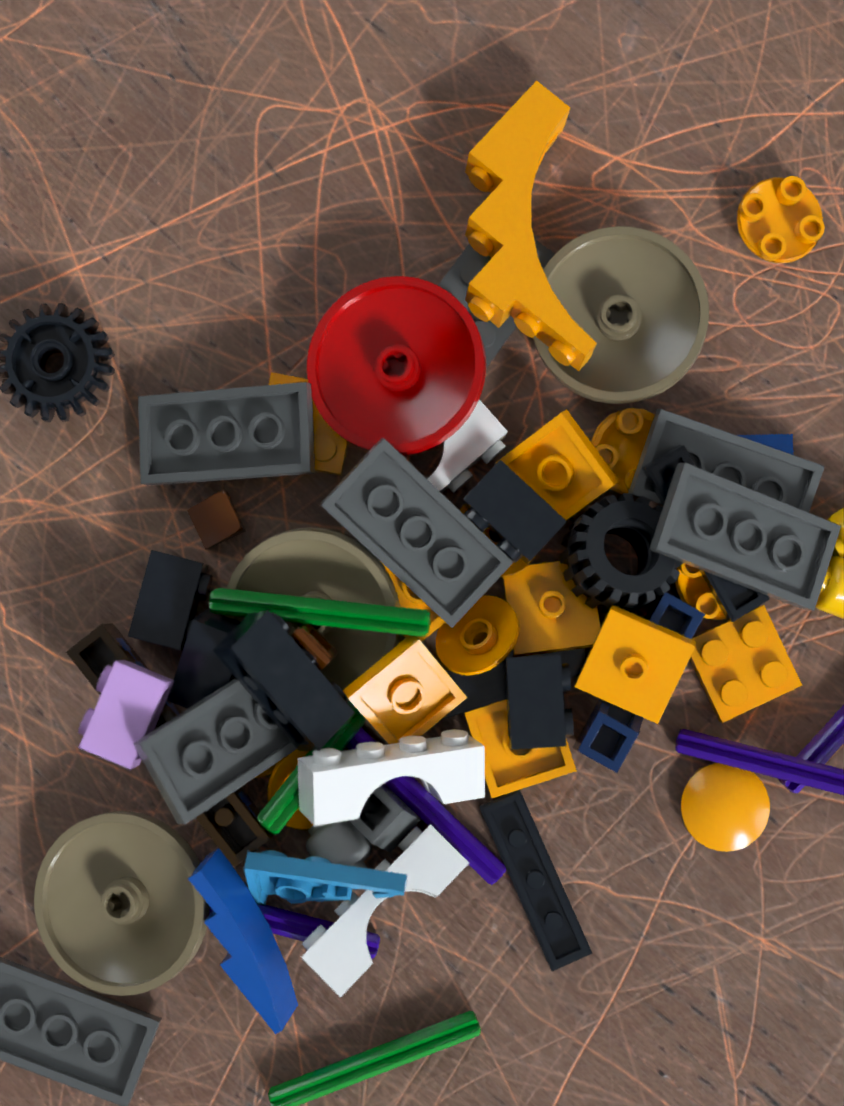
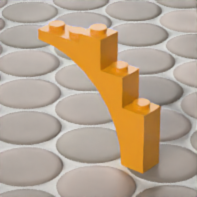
[465,80,597,372]

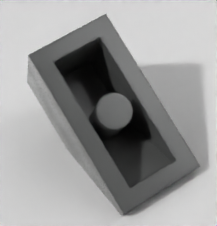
[349,783,421,853]

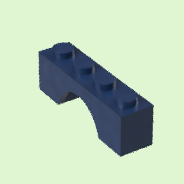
[572,592,705,773]

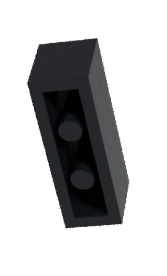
[212,610,355,751]

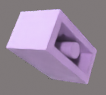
[78,660,174,769]

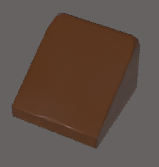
[187,489,246,550]
[291,624,338,672]

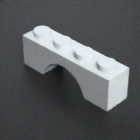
[427,399,508,493]
[298,729,485,826]
[301,824,469,997]

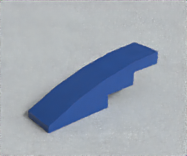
[188,848,298,1034]

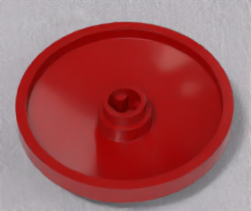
[307,276,486,455]

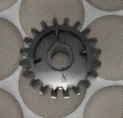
[0,303,115,422]

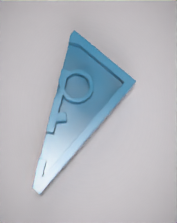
[244,850,407,906]

